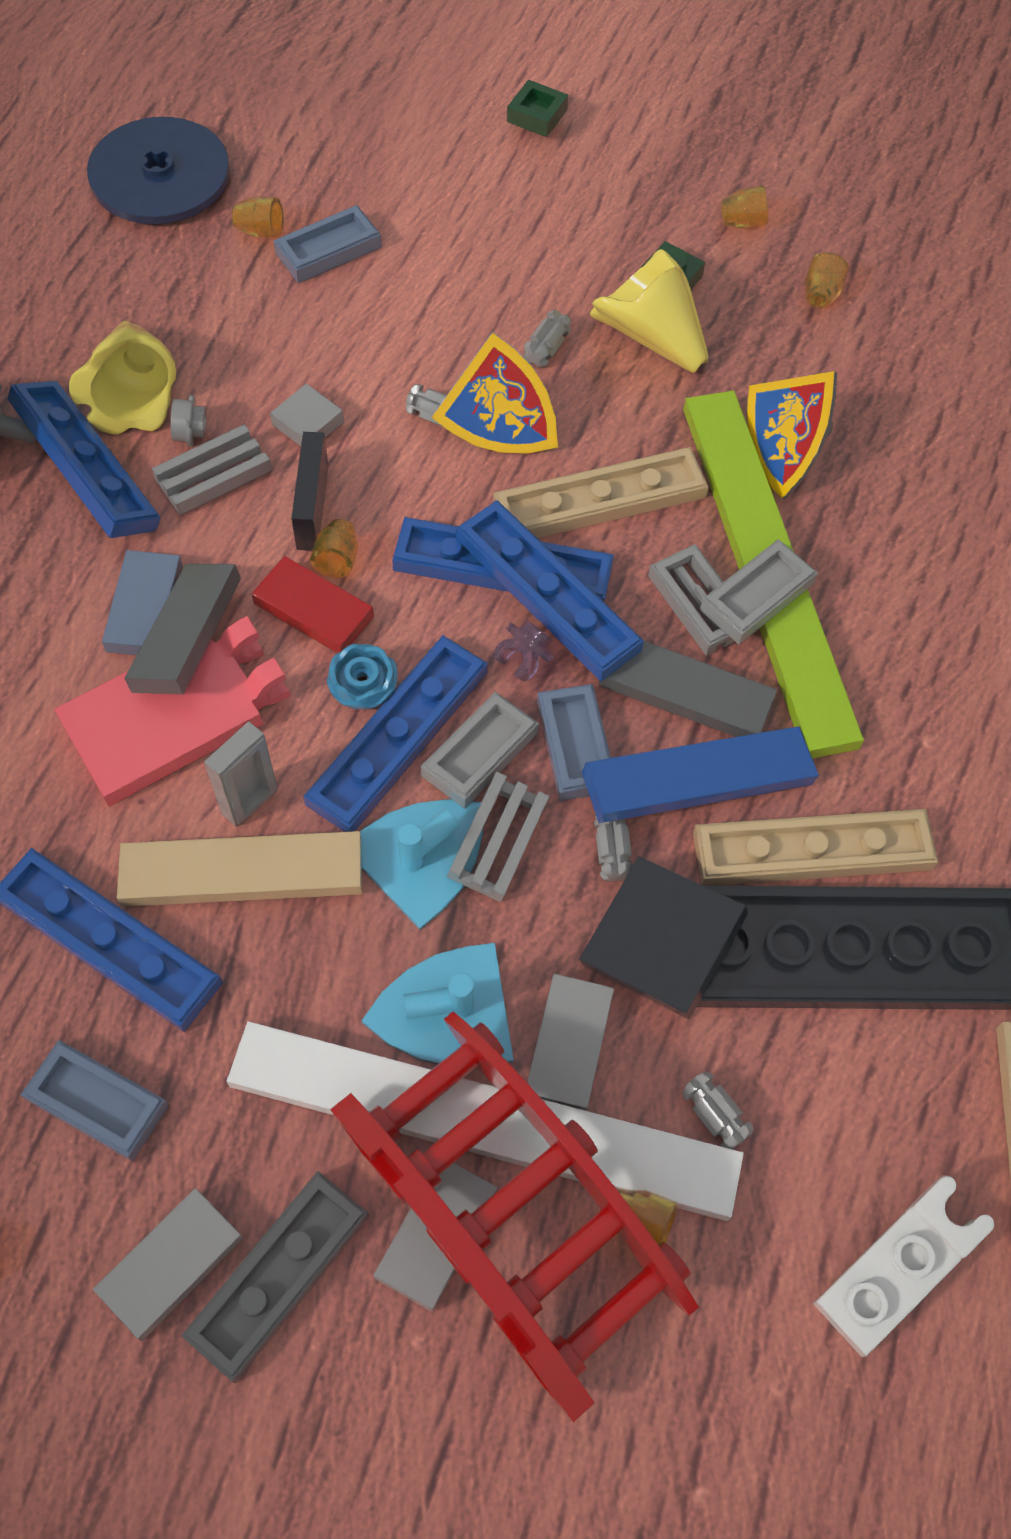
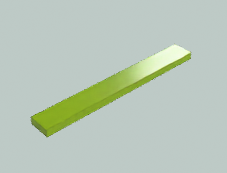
[683,390,864,759]

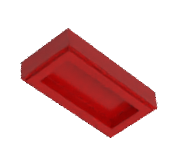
[251,556,374,653]

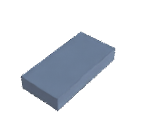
[273,205,382,284]
[102,550,183,655]
[537,684,611,801]
[21,1040,169,1162]

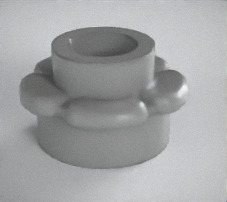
[171,395,206,447]

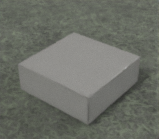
[270,384,344,446]

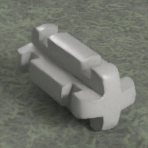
[524,310,571,368]
[406,384,447,426]
[594,815,633,882]
[682,1071,754,1150]

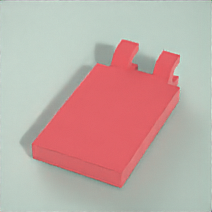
[54,616,291,807]

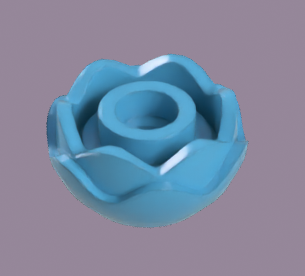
[327,644,398,710]

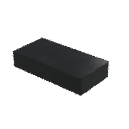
[291,431,329,551]

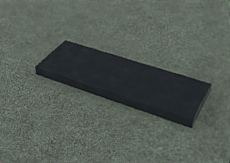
[697,885,1011,1010]

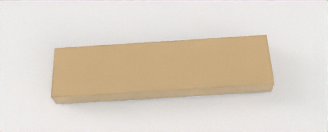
[493,447,708,538]
[693,809,938,886]
[117,831,362,907]

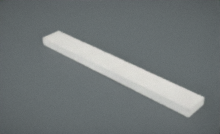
[227,1021,744,1221]

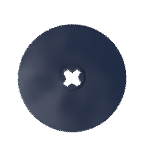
[87,117,230,224]

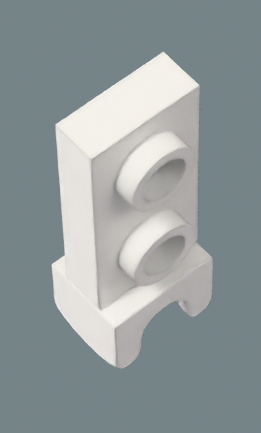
[813,1175,994,1357]

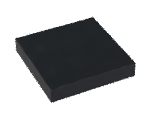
[579,856,748,1020]

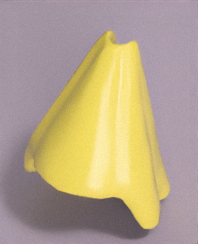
[590,249,709,373]
[69,321,176,435]

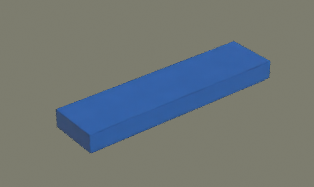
[7,381,161,538]
[456,500,644,681]
[392,517,614,603]
[303,635,488,832]
[582,726,819,823]
[0,848,223,1032]

